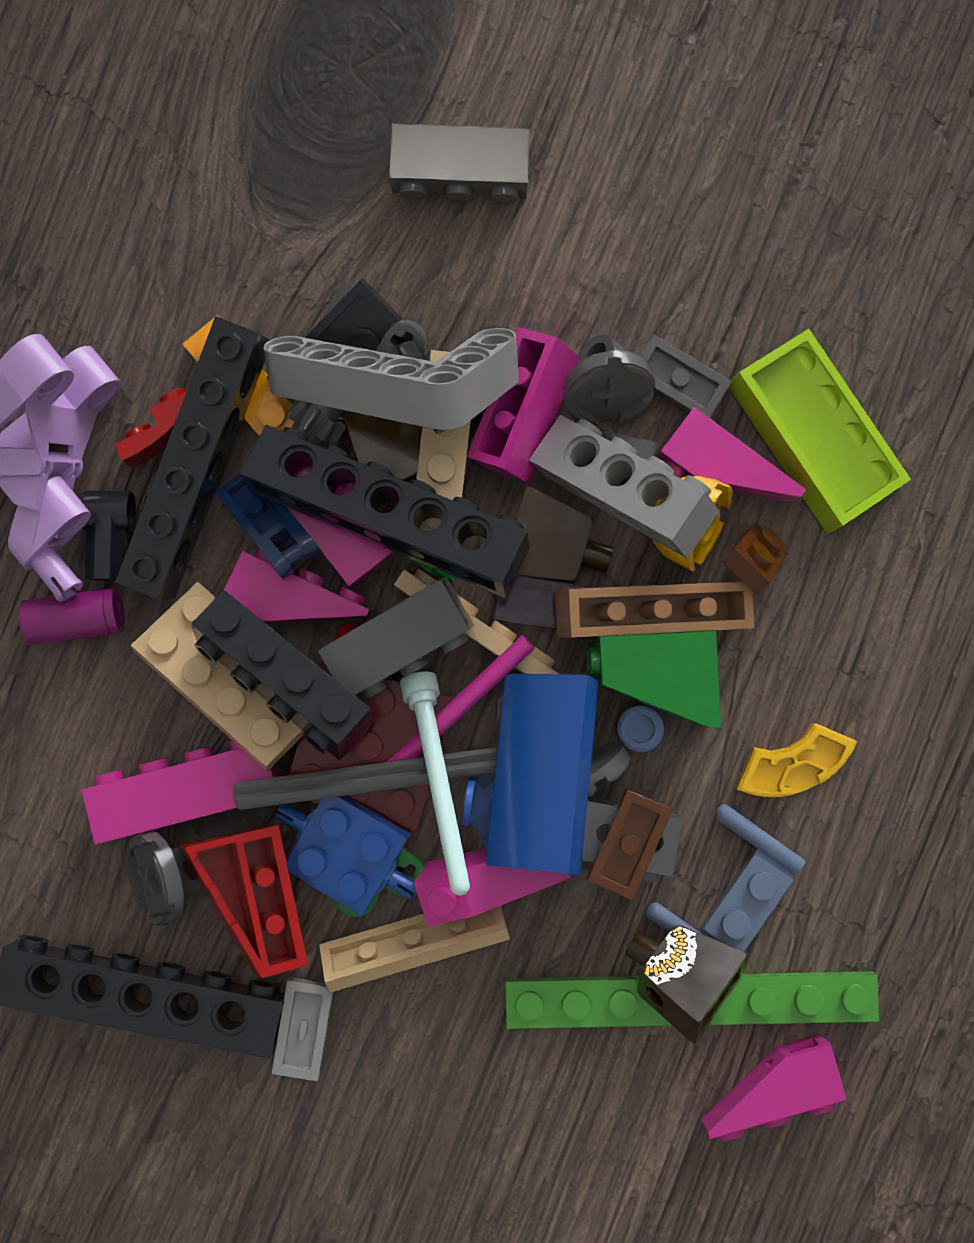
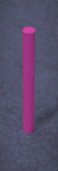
[386,635,535,762]

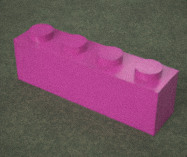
[81,741,280,845]

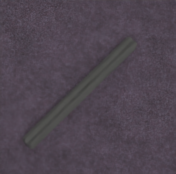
[233,747,498,810]

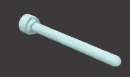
[400,671,470,896]

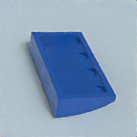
[486,674,599,875]

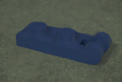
[215,473,321,580]

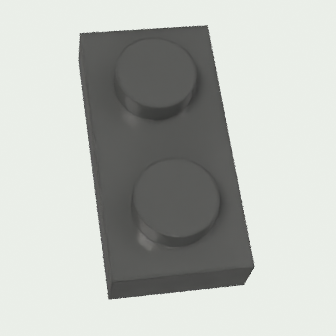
[640,334,732,418]

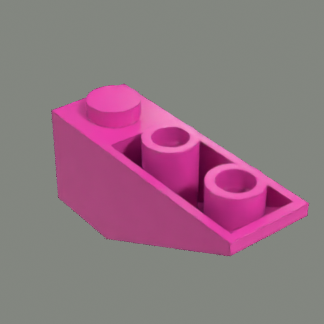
[224,548,373,623]
[701,1034,847,1141]

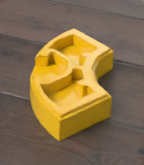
[735,723,858,797]

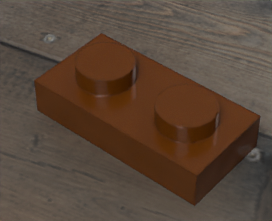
[722,522,788,595]
[587,788,673,901]

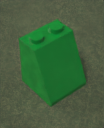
[586,631,721,728]

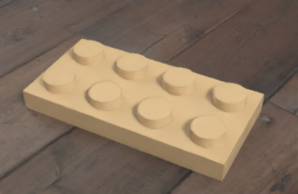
[131,582,304,772]

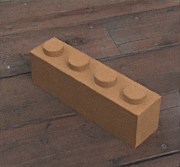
[555,582,754,638]

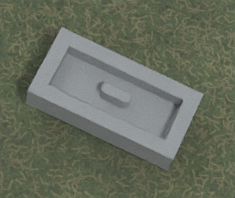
[272,977,334,1082]

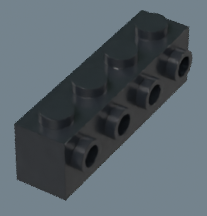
[191,590,371,761]

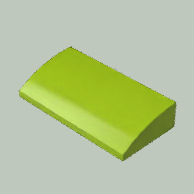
[728,329,911,535]

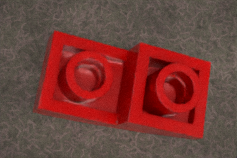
[115,388,187,468]

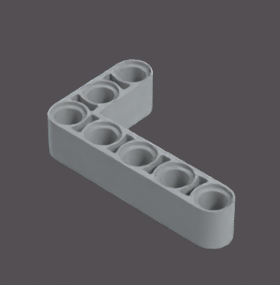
[263,328,519,430]

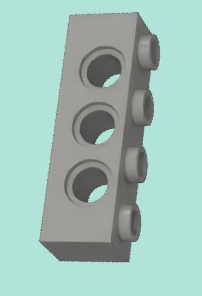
[529,415,720,558]

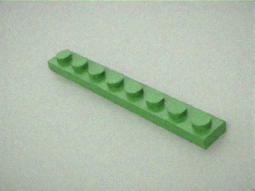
[505,971,879,1029]

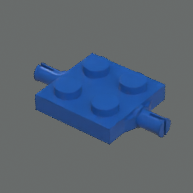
[274,795,416,916]

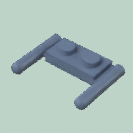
[646,804,805,953]

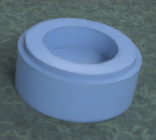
[616,706,664,752]

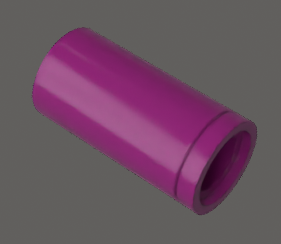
[19,587,125,646]

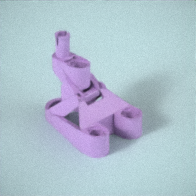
[0,334,121,602]

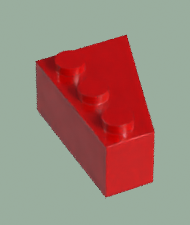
[178,824,308,978]

